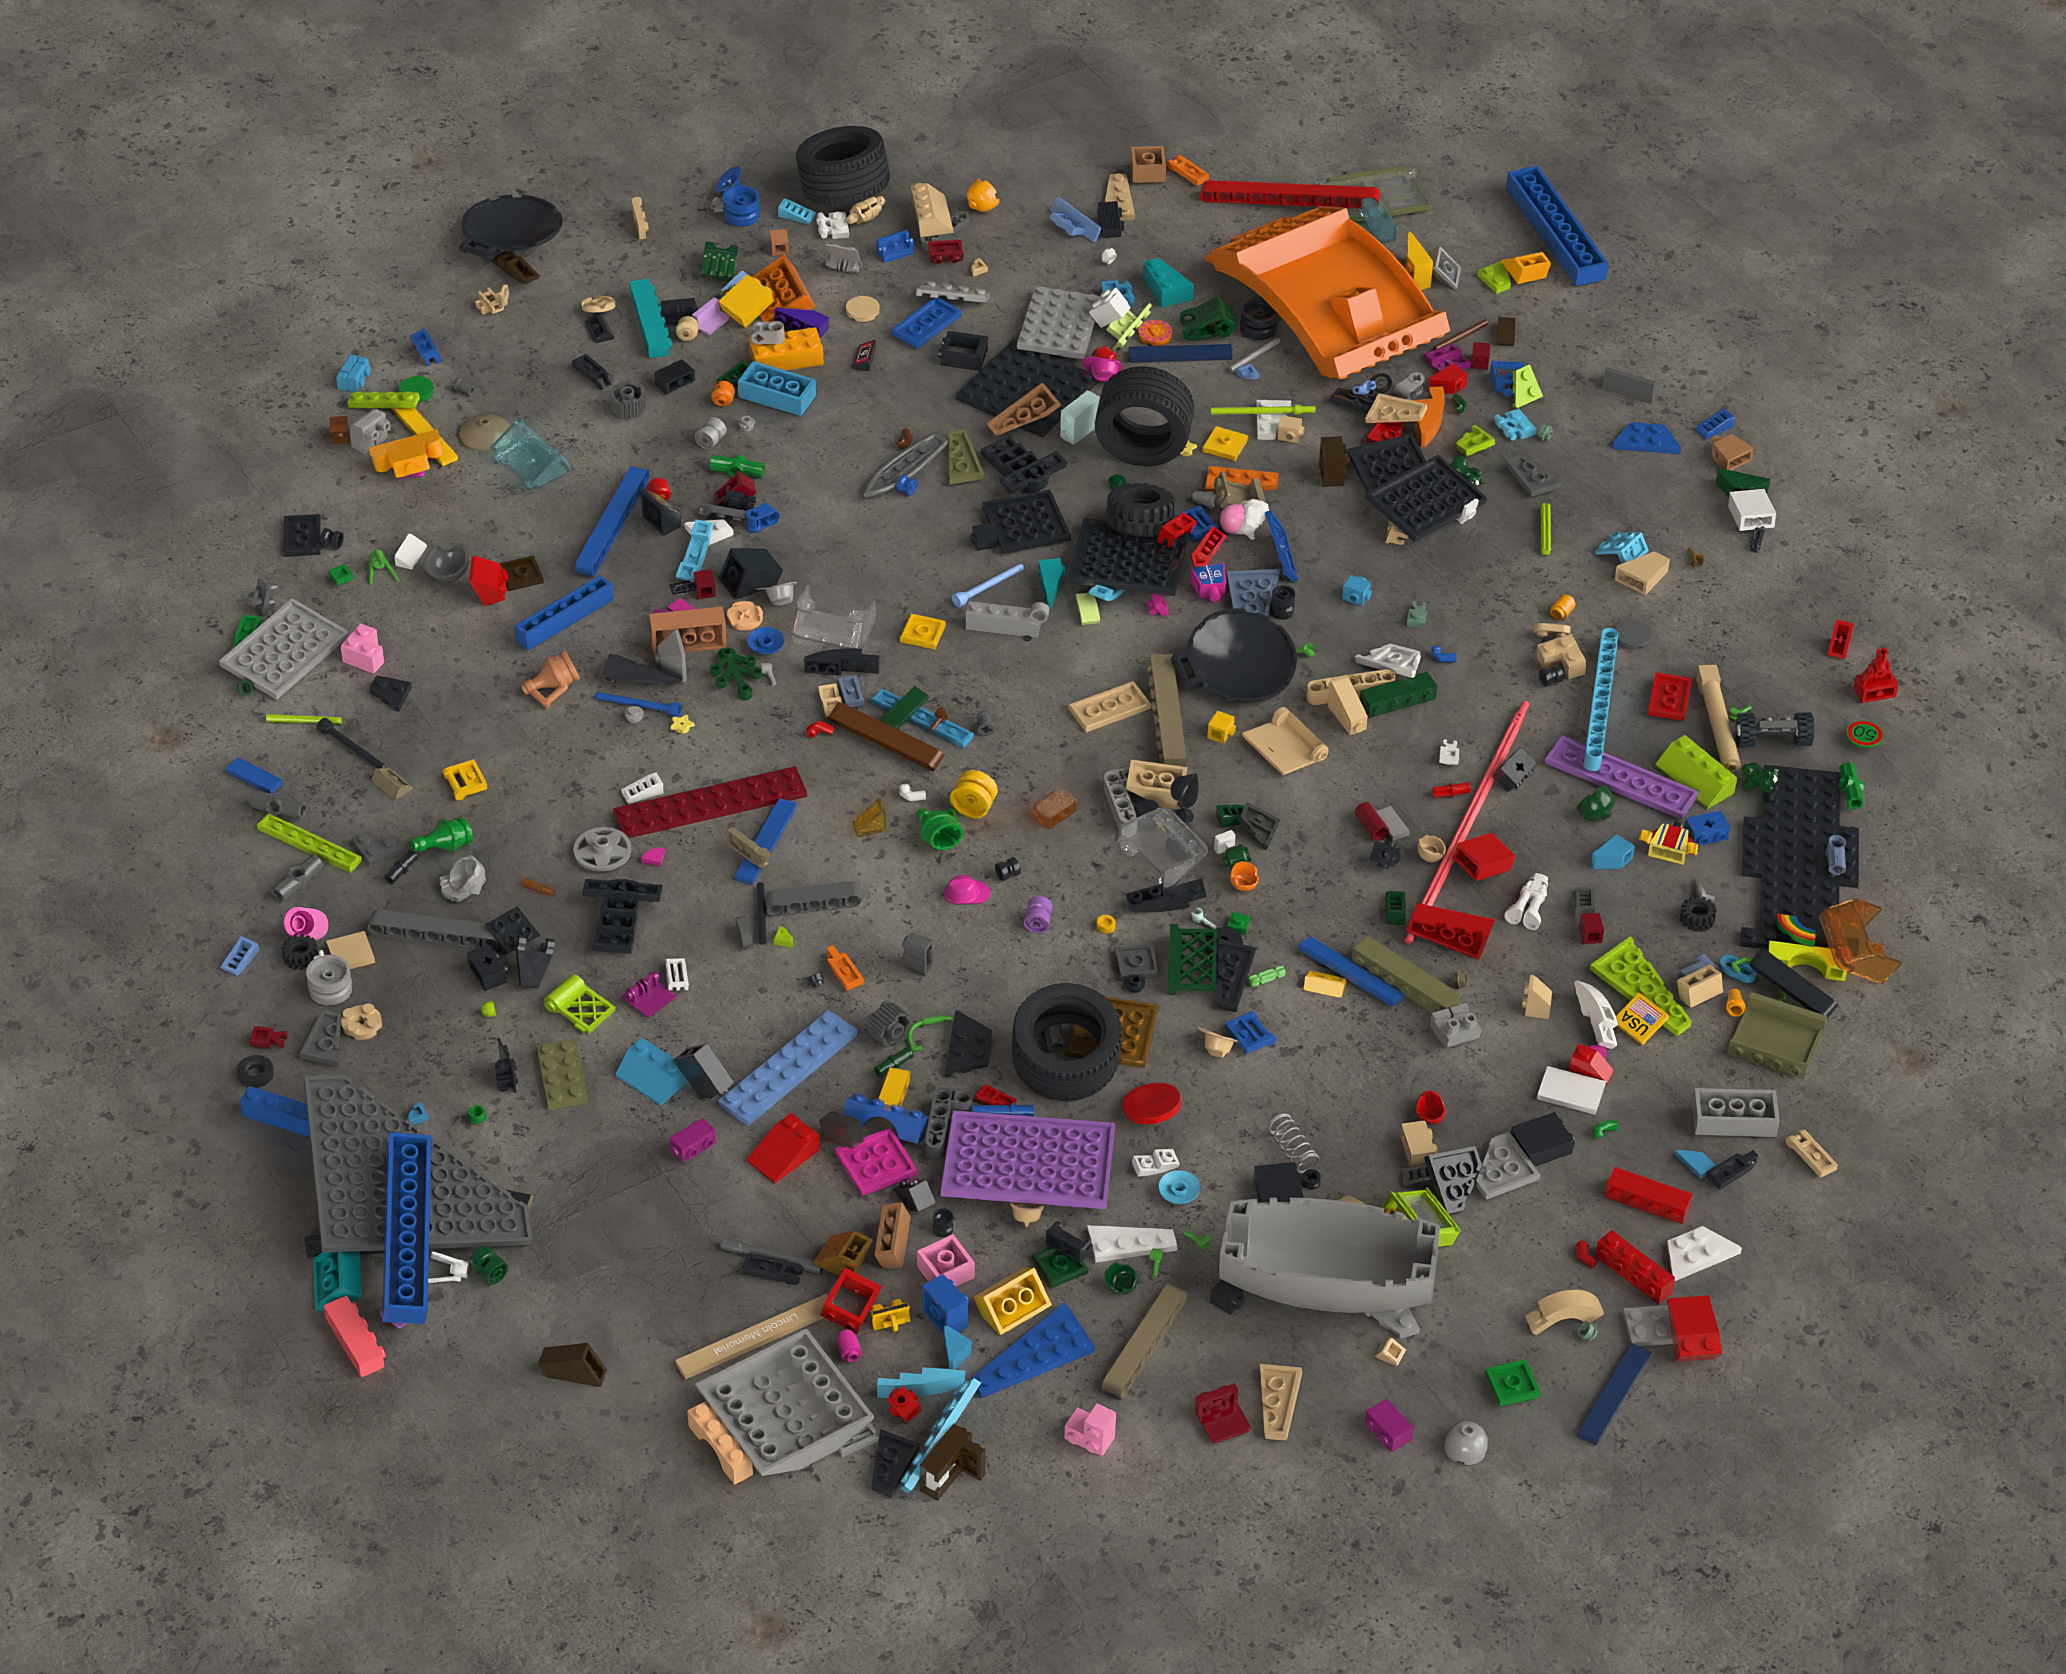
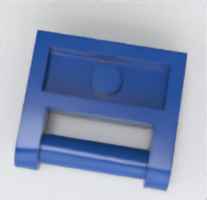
[1175,506,1221,541]
[1225,1011,1277,1054]

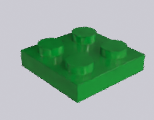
[1485,1359,1541,1407]

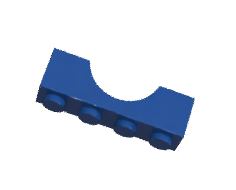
[841,1093,928,1144]

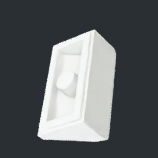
[395,534,427,570]

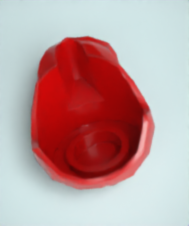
[1416,1090,1446,1125]

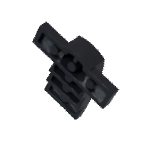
[981,435,1068,494]
[582,879,663,954]

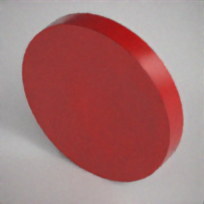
[1122,1083,1182,1125]

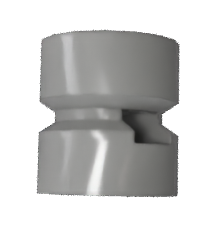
[695,417,727,450]

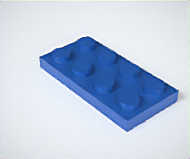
[891,298,962,349]

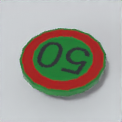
[1846,720,1884,748]

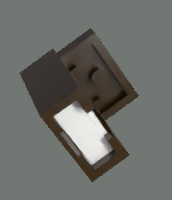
[920,1424,985,1501]

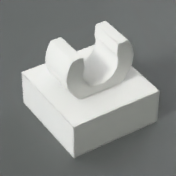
[1214,830,1235,854]

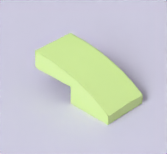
[1075,593,1100,625]

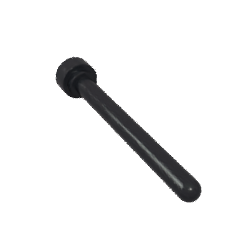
[317,718,386,768]

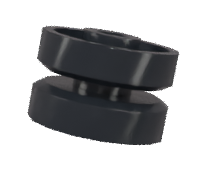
[1240,298,1278,340]

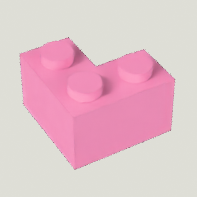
[341,624,384,674]
[1064,1404,1116,1456]

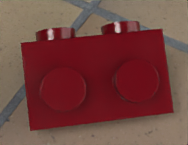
[928,239,964,264]

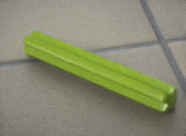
[1540,503,1551,556]

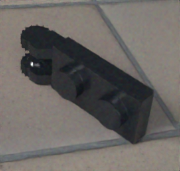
[572,354,614,390]
[742,1253,804,1285]

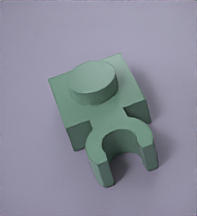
[1407,601,1427,629]

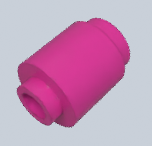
[836,1330,862,1362]

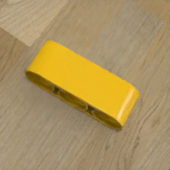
[879,1067,911,1106]

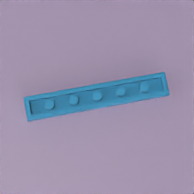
[871,688,974,749]

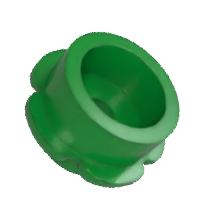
[467,1105,487,1124]

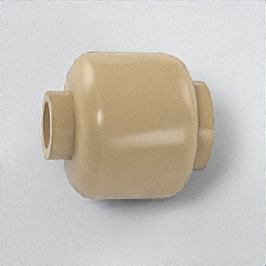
[676,316,699,342]

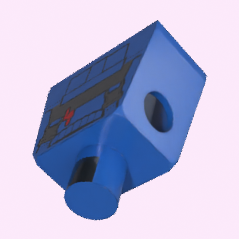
[1490,361,1524,397]

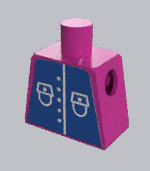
[1190,563,1226,602]

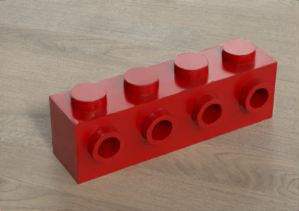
[1595,1230,1675,1305]

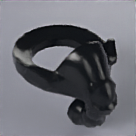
[1368,372,1392,395]

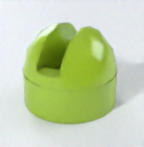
[481,1001,496,1017]

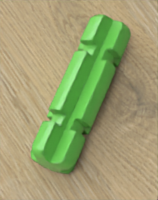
[1248,965,1286,987]

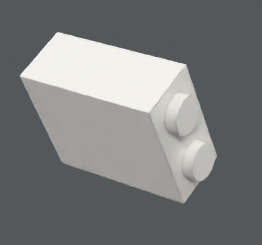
[1728,489,1776,531]

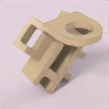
[475,284,509,314]

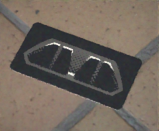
[669,581,695,595]

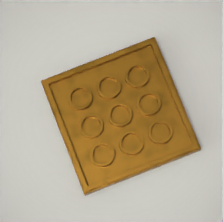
[1066,996,1159,1068]

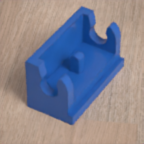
[877,230,914,263]
[409,328,442,366]

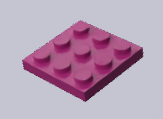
[835,1128,918,1196]

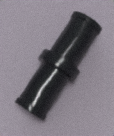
[384,850,418,884]

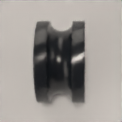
[1302,1169,1321,1190]

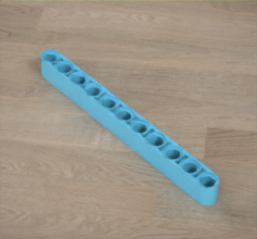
[1583,628,1618,771]

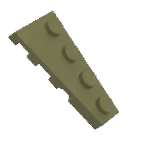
[949,429,984,485]

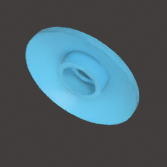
[1159,1171,1200,1204]

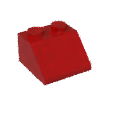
[469,556,508,606]

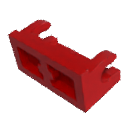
[1157,512,1197,547]

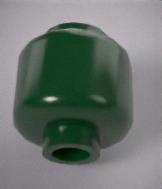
[1222,844,1252,870]

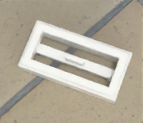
[665,958,689,990]

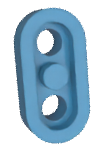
[1719,955,1757,983]

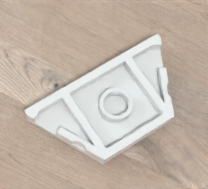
[1355,644,1421,678]
[1667,1226,1742,1281]

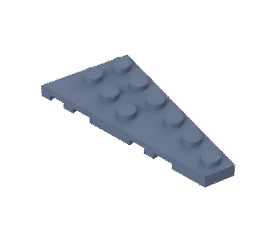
[1226,569,1281,616]

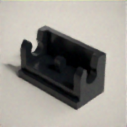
[1046,1221,1093,1263]

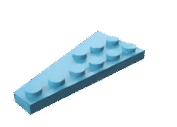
[900,1378,981,1493]

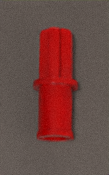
[1432,782,1471,798]

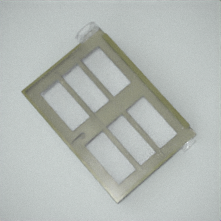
[1316,166,1432,222]

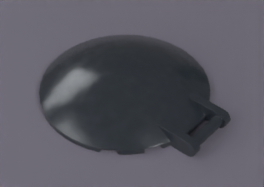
[459,194,562,261]
[1170,608,1297,703]

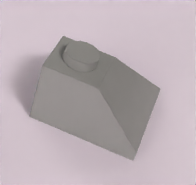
[1427,246,1461,290]
[655,629,687,682]

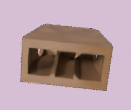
[1710,435,1753,471]

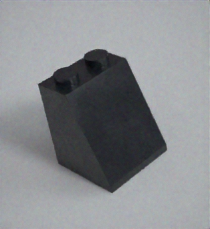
[718,548,783,599]

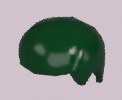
[1104,1262,1138,1295]

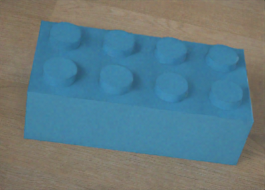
[738,361,816,416]

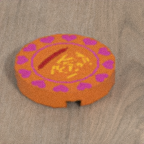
[1138,320,1172,346]

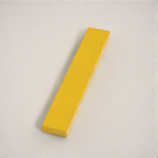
[391,408,458,466]

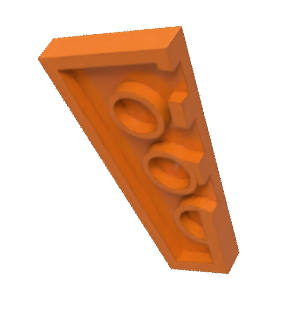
[1205,466,1279,491]

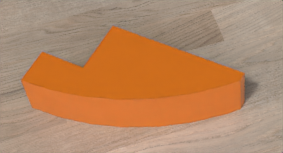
[1412,386,1445,447]

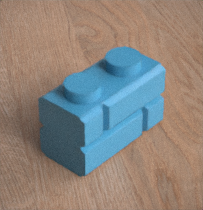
[336,355,371,392]

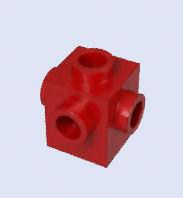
[887,1386,922,1424]

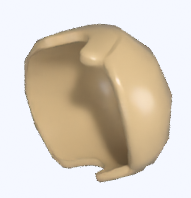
[1417,835,1446,862]

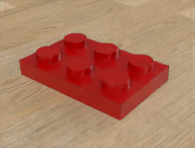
[1648,672,1692,721]

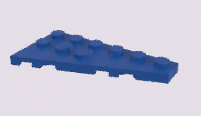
[971,1302,1095,1398]

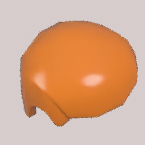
[1230,861,1259,892]

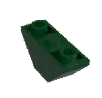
[1715,468,1770,497]

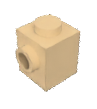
[1277,416,1305,443]

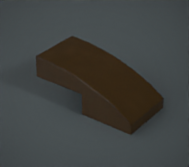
[1497,317,1515,346]

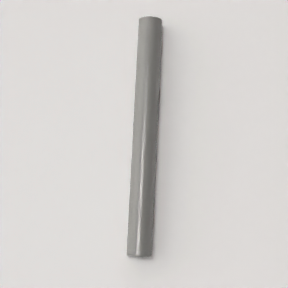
[1228,337,1281,373]

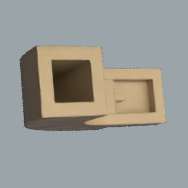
[1525,1290,1604,1335]

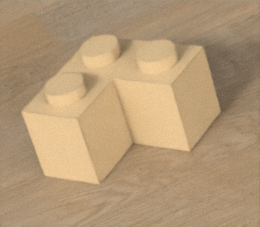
[1537,634,1586,680]

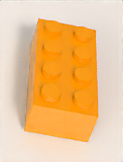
[749,327,824,370]

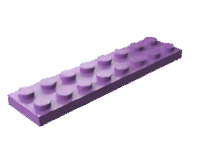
[1545,735,1699,820]

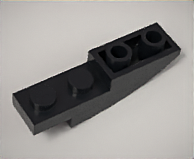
[804,648,880,676]
[1126,878,1207,912]

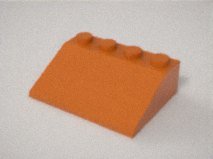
[752,254,816,322]

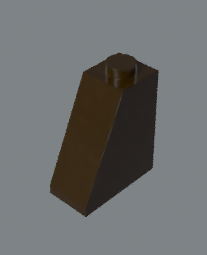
[538,1343,607,1387]

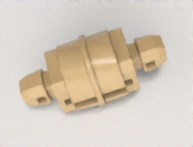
[846,196,885,225]

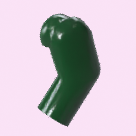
[1452,393,1467,414]

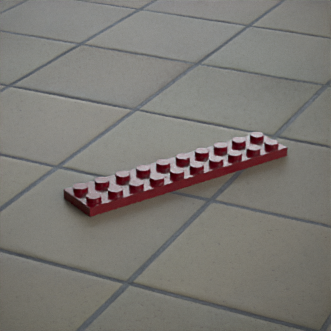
[613,766,807,838]

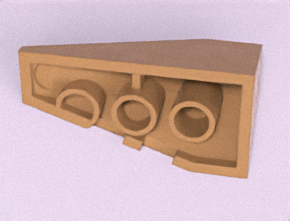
[986,383,1061,436]

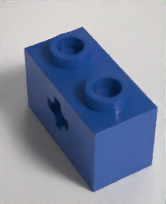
[1684,810,1730,846]

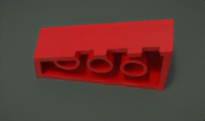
[1406,903,1495,960]

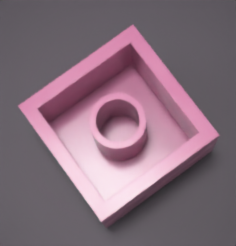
[917,1234,975,1287]

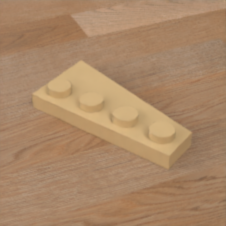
[1105,173,1135,220]
[1260,1364,1302,1441]

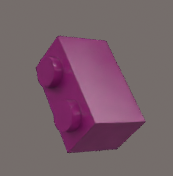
[1365,1399,1414,1452]

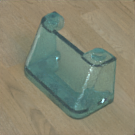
[489,418,573,489]

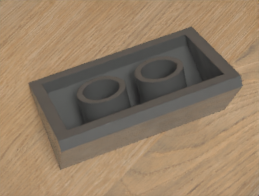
[1602,367,1660,403]

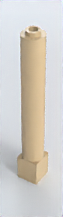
[1696,665,1741,772]

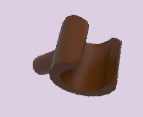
[930,707,948,732]

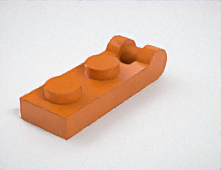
[1166,155,1209,186]

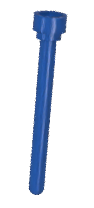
[594,692,682,717]

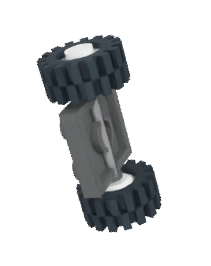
[1735,712,1815,747]

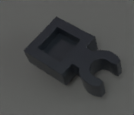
[723,490,756,510]

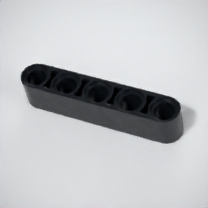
[1749,948,1839,1019]

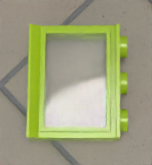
[1382,1188,1461,1247]

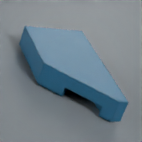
[1675,1149,1716,1179]

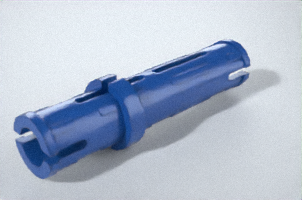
[973,1103,1034,1117]

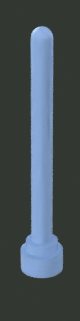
[952,564,1024,608]

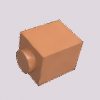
[770,229,789,256]

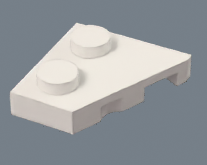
[685,519,733,545]

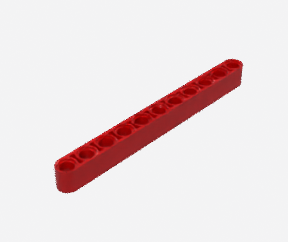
[1200,180,1381,209]

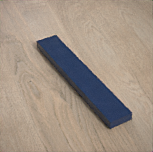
[1128,344,1232,362]
[1577,1343,1651,1446]

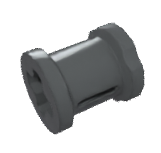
[976,711,994,736]

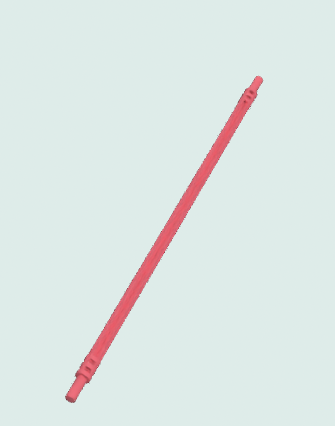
[1404,701,1530,945]

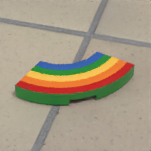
[1776,914,1816,947]

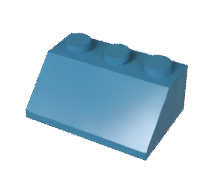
[616,1037,688,1106]

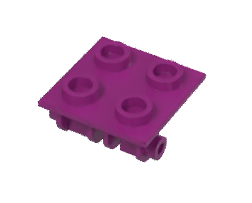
[621,972,677,1018]

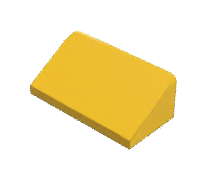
[1304,971,1347,997]

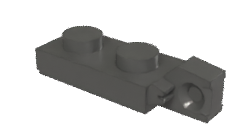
[698,503,747,521]

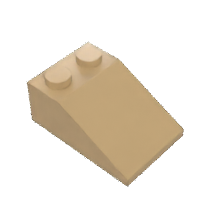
[1126,760,1187,809]

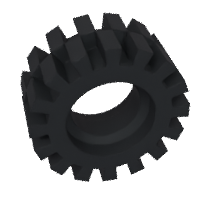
[1680,896,1717,932]
[281,934,319,970]

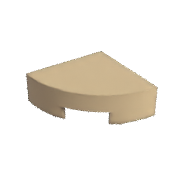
[971,258,988,277]

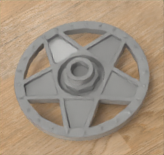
[573,827,632,871]

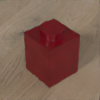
[1471,342,1490,370]
[693,569,716,600]
[1579,913,1604,944]

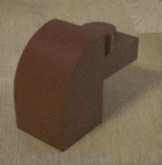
[329,416,349,445]

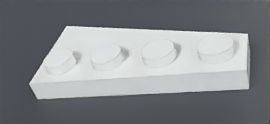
[1087,1225,1177,1263]

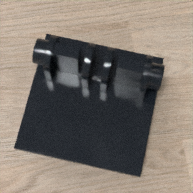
[661,298,698,324]
[485,906,540,954]
[495,1038,518,1093]

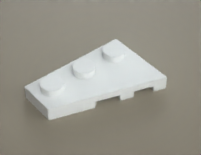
[1256,400,1291,440]

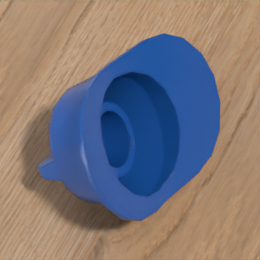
[715,166,742,196]

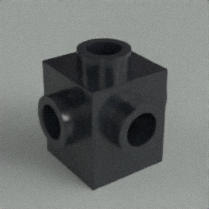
[1369,840,1401,869]

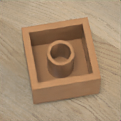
[1130,146,1166,183]

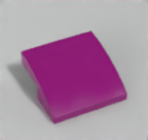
[1423,344,1471,373]

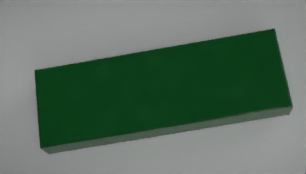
[880,686,929,729]

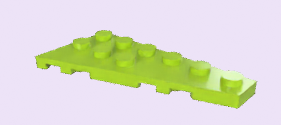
[1590,936,1692,1036]

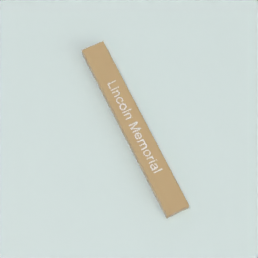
[676,1294,833,1380]

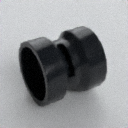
[320,528,344,549]
[1539,664,1564,687]
[995,857,1021,881]
[933,1208,953,1237]

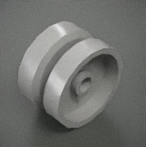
[306,955,352,1006]

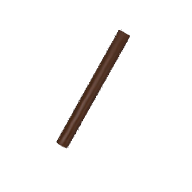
[1433,319,1488,350]

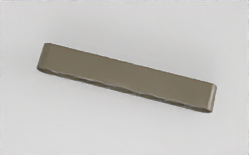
[1102,1284,1188,1399]

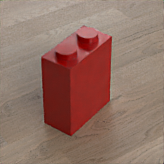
[1452,833,1516,881]

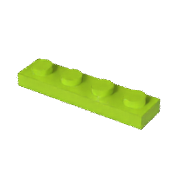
[347,391,420,408]

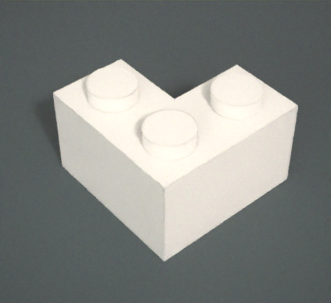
[1089,288,1130,328]

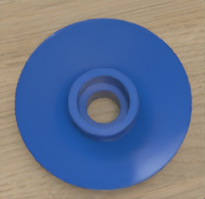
[747,627,784,654]

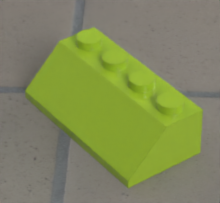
[1655,735,1737,809]

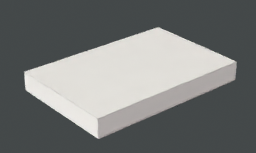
[1537,1066,1606,1115]

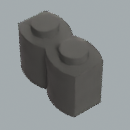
[902,932,934,975]

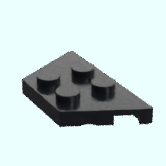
[945,1010,992,1077]

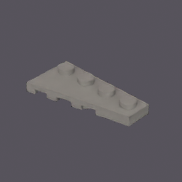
[916,281,990,303]

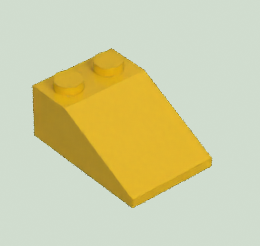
[1405,232,1433,290]

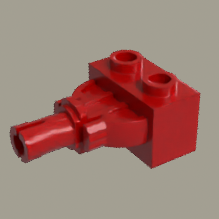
[1853,648,1899,703]

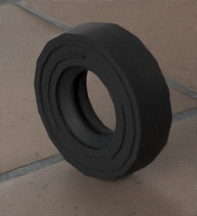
[237,1055,274,1088]

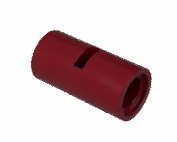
[1354,802,1390,841]

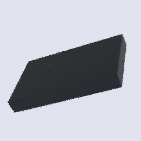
[284,514,321,557]

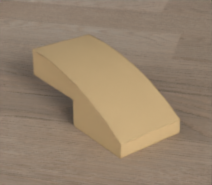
[818,684,842,717]

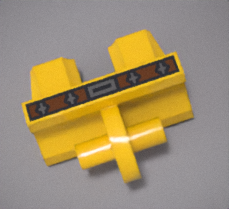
[871,1299,910,1332]

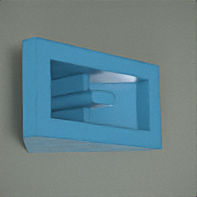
[944,1326,972,1370]

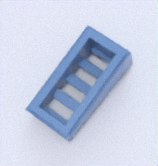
[220,936,260,977]

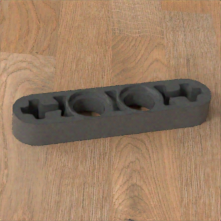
[921,211,970,250]

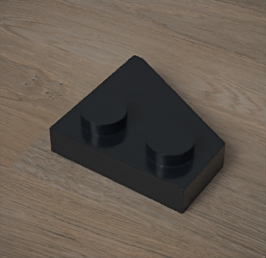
[370,675,412,712]

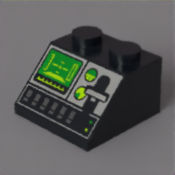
[641,489,682,536]

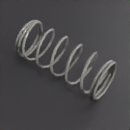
[1268,1114,1320,1174]

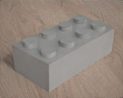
[1692,1088,1780,1137]

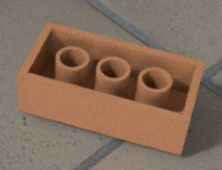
[649,606,727,656]

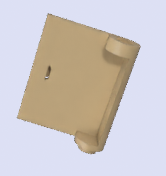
[1242,707,1328,775]

